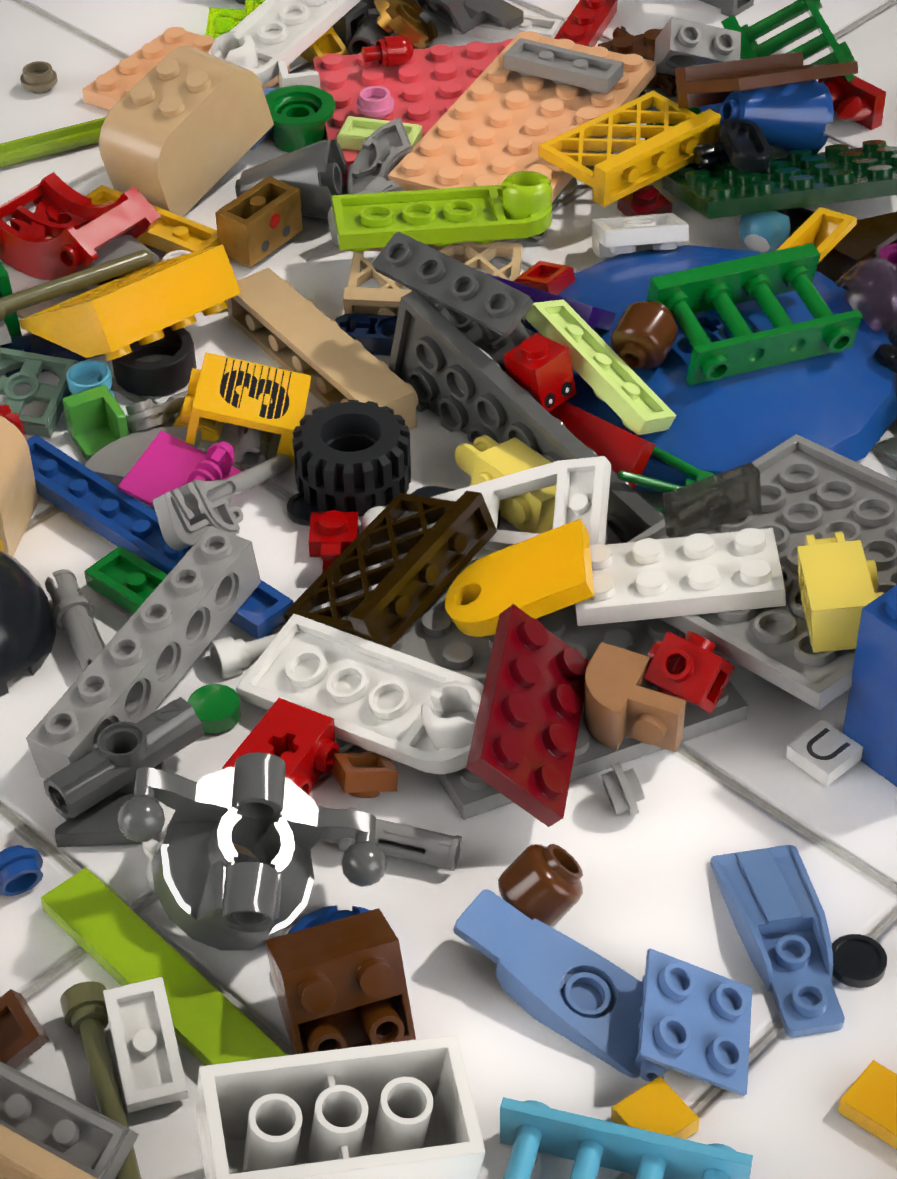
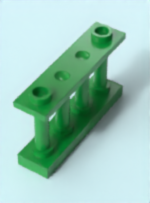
[721,0,855,82]
[646,243,863,386]

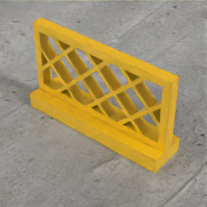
[538,91,721,207]

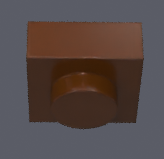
[0,989,50,1069]

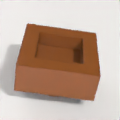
[332,752,399,798]

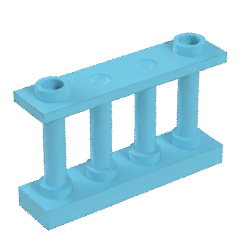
[500,1097,753,1179]

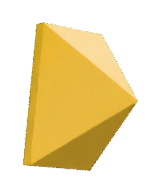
[776,207,857,263]

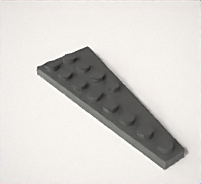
[389,290,665,543]

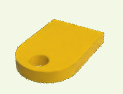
[445,518,594,637]

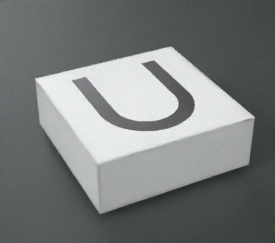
[786,719,863,787]

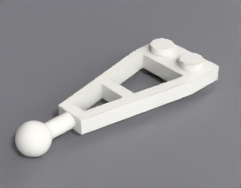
[361,456,611,550]

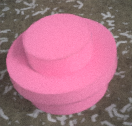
[356,86,395,120]

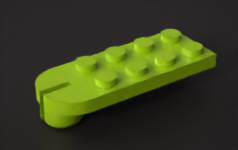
[332,171,552,252]

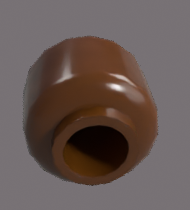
[611,301,678,369]
[498,844,583,927]

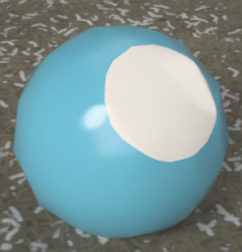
[738,211,791,253]

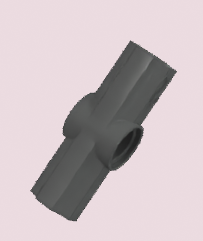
[43,697,204,820]

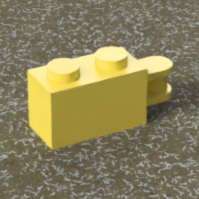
[455,435,556,534]
[797,531,884,653]

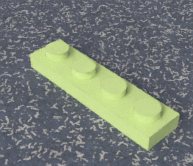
[525,299,677,436]

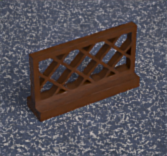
[675,52,858,108]

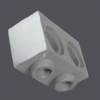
[654,17,741,76]

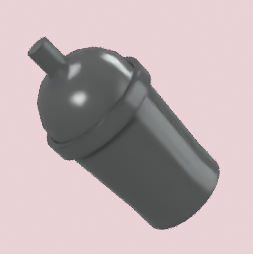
[348,14,392,55]

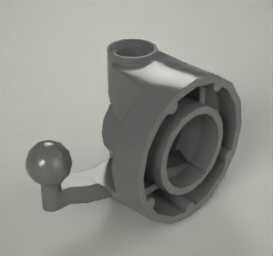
[118,752,387,951]

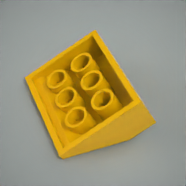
[19,244,241,361]

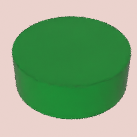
[188,684,241,734]

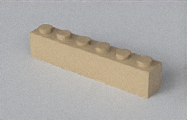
[227,268,418,430]

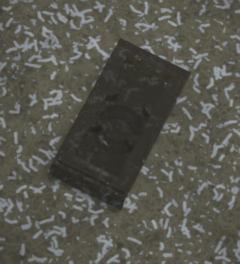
[663,463,762,538]

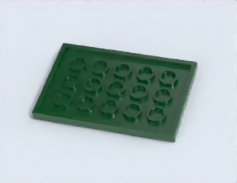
[662,140,897,219]

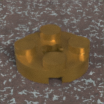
[374,0,438,49]

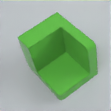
[62,385,129,461]

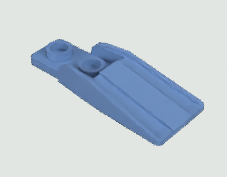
[710,845,845,1037]
[453,889,644,1078]

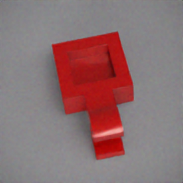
[308,510,359,573]

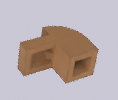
[584,642,686,752]

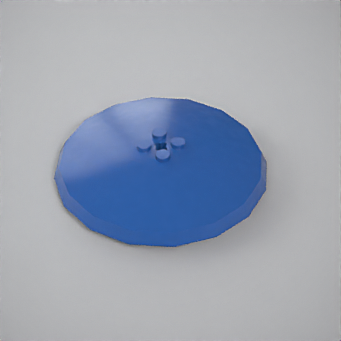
[506,245,897,494]

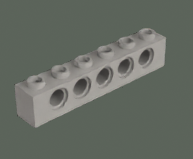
[26,526,261,780]

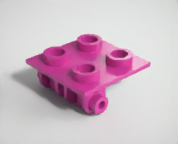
[117,430,242,526]

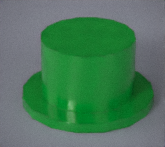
[265,85,336,153]

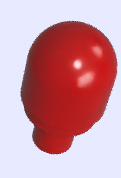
[362,35,414,67]

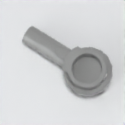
[125,391,187,434]

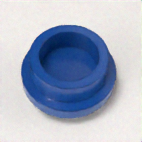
[0,845,43,896]

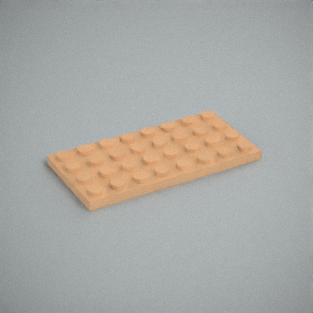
[388,31,656,202]

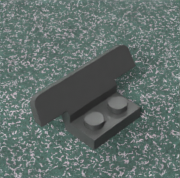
[414,0,524,34]

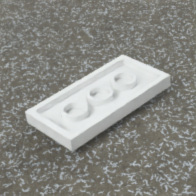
[575,528,786,626]

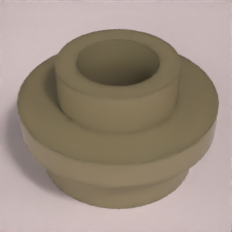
[20,61,58,94]

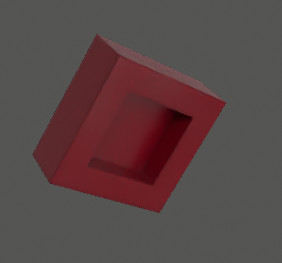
[617,185,673,216]

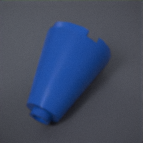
[720,80,834,154]

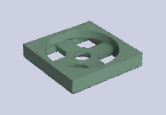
[0,347,79,438]

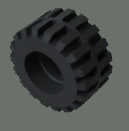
[292,400,411,517]

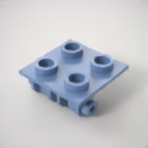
[635,948,752,1096]

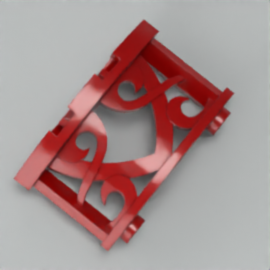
[0,172,162,281]

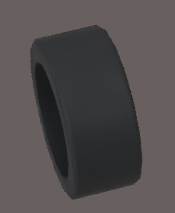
[112,326,197,396]

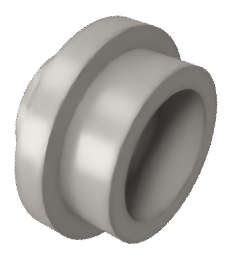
[600,762,645,816]

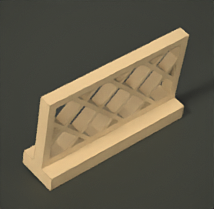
[343,241,523,316]

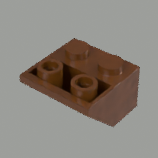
[265,908,416,1055]

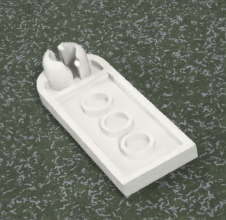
[208,0,361,85]
[236,614,484,774]

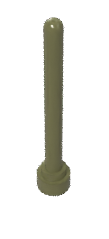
[0,250,152,321]
[60,981,142,1179]

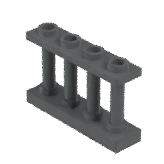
[372,232,536,372]

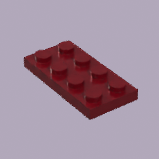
[466,604,589,827]

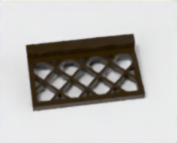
[283,490,497,648]

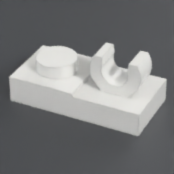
[103,977,188,1113]

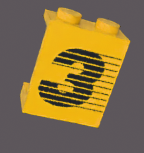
[180,352,311,466]

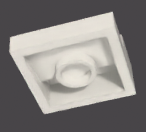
[591,213,689,261]

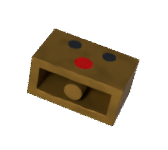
[215,176,303,268]

